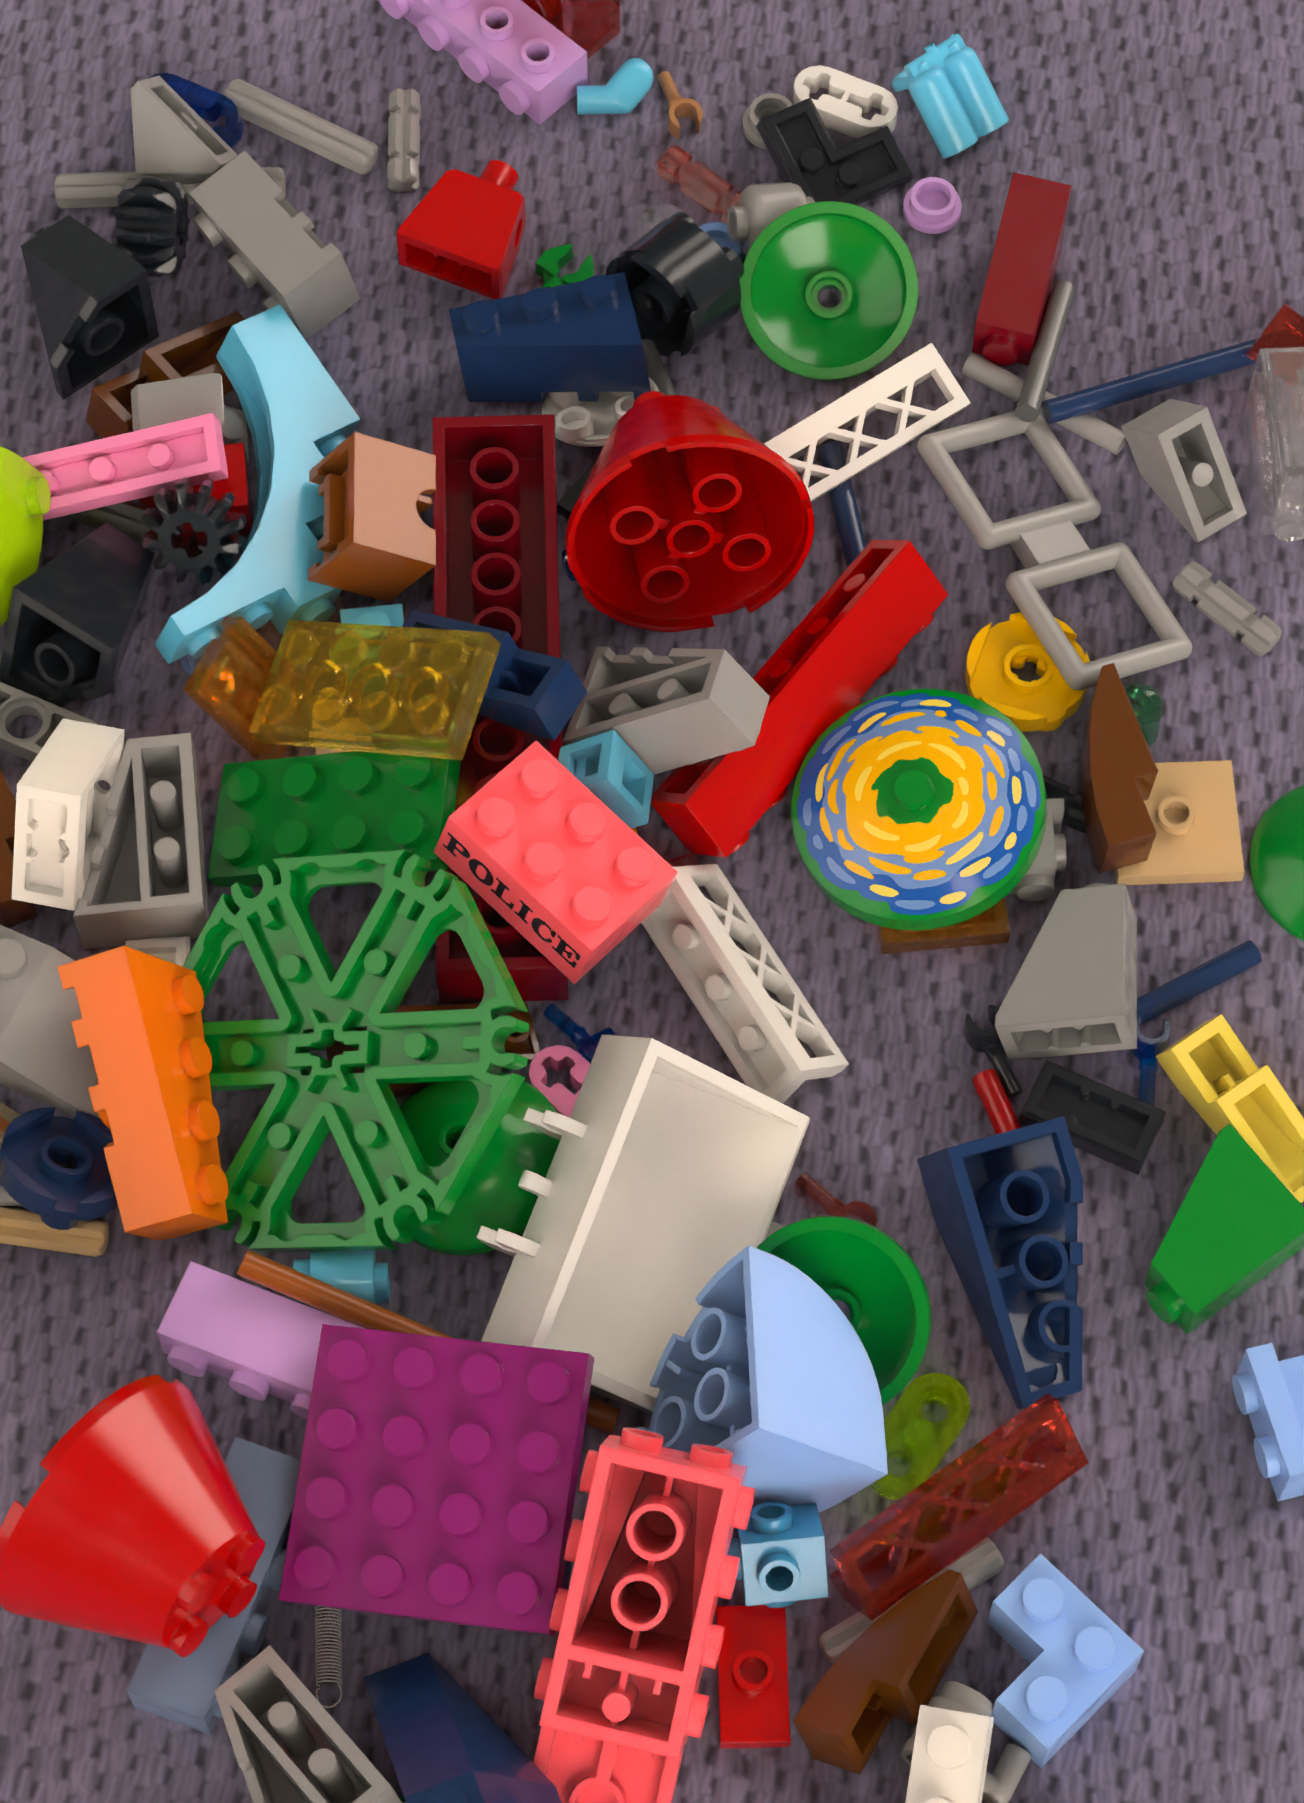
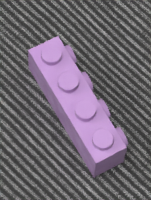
[379,0,588,125]

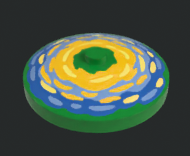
[791,688,1047,931]

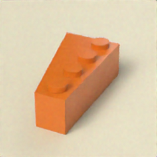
[57,946,228,1241]

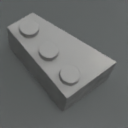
[189,150,361,339]
[563,646,770,774]
[73,733,209,949]
[214,1645,402,1803]

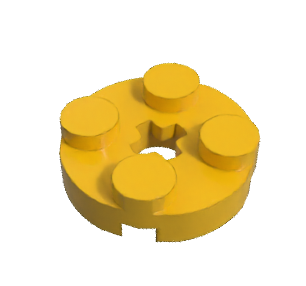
[965,612,1090,732]

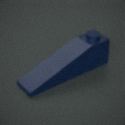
[917,1116,1083,1409]
[363,1652,562,1803]

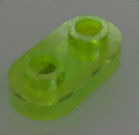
[870,1373,970,1500]

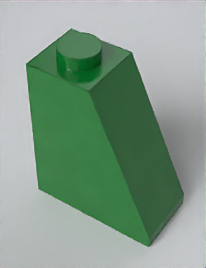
[1144,1124,1304,1335]

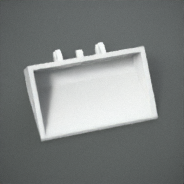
[477,1034,810,1414]

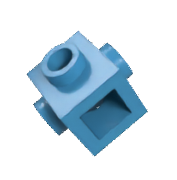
[728,1502,829,1608]

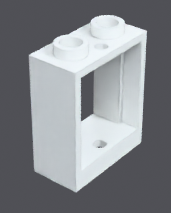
[12,718,124,911]

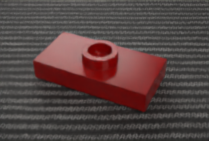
[716,1605,791,1749]

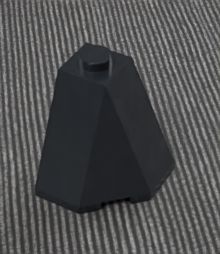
[21,214,159,400]
[0,523,155,707]

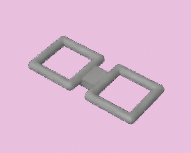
[917,411,1193,691]

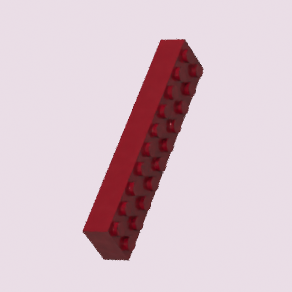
[432,414,569,1004]

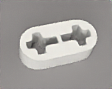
[793,65,898,139]

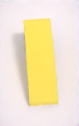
[1155,1014,1304,1203]

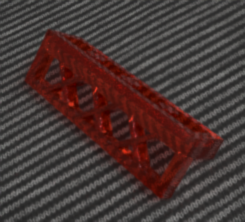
[829,1393,1089,1621]

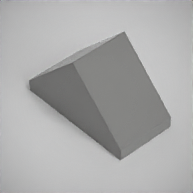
[130,76,238,174]

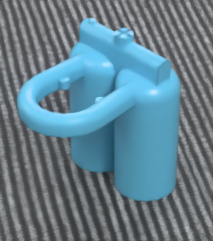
[891,33,1009,158]

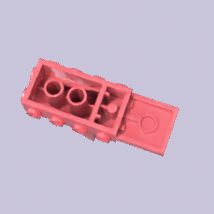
[533,1428,755,1803]

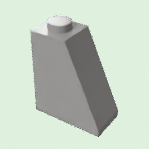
[995,883,1137,1059]

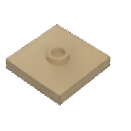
[1114,760,1245,885]

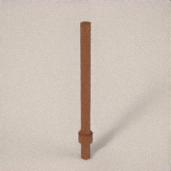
[237,1250,621,1434]

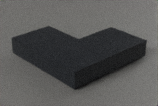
[756,97,913,205]

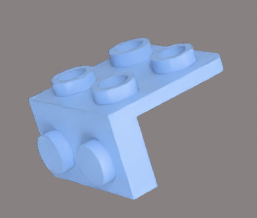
[1232,1343,1304,1502]

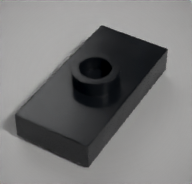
[1018,1060,1166,1175]

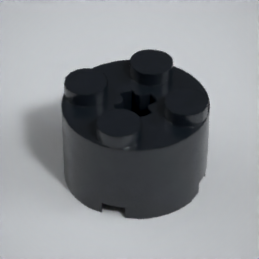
[605,212,744,357]

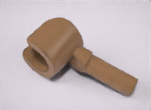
[657,71,703,139]

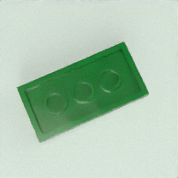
[207,742,462,887]

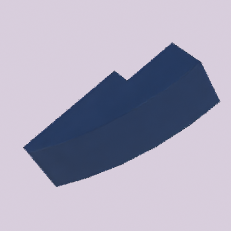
[380,610,587,741]

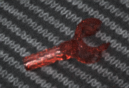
[795,1172,877,1227]

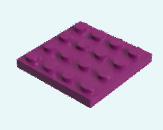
[279,1324,594,1637]

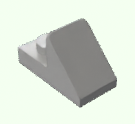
[131,373,249,464]

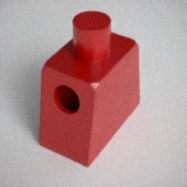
[396,160,526,300]

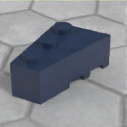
[449,272,651,402]

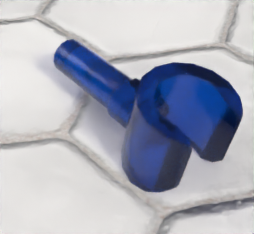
[543,1004,617,1063]
[1130,1016,1171,1106]

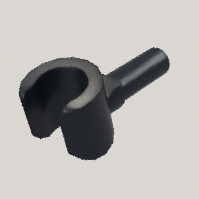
[965,1005,1023,1098]

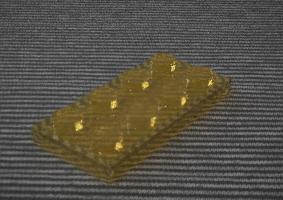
[249,620,501,760]

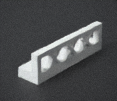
[764,343,971,502]
[641,864,849,1104]

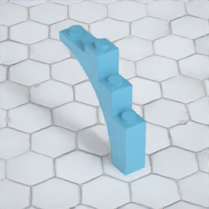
[155,304,360,664]

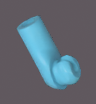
[577,58,654,115]

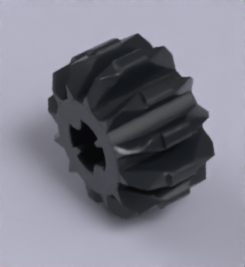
[114,176,190,277]
[141,477,247,585]

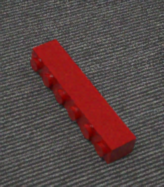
[651,540,949,858]

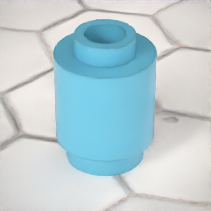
[293,1250,390,1316]

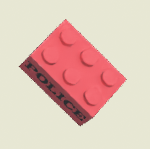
[434,741,678,985]

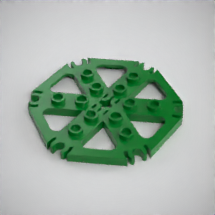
[182,850,529,1252]

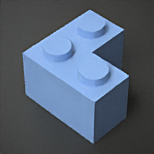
[987,1553,1144,1768]

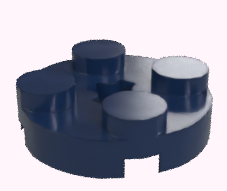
[0,1107,118,1230]

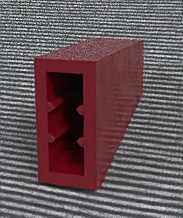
[972,172,1072,366]

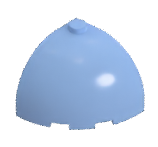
[637,1245,888,1513]

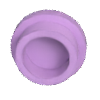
[903,177,962,234]

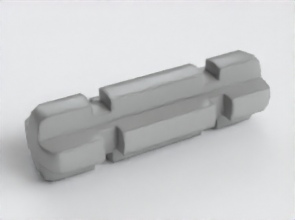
[387,88,421,193]
[1172,562,1282,657]

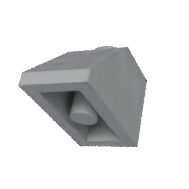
[1121,399,1247,542]

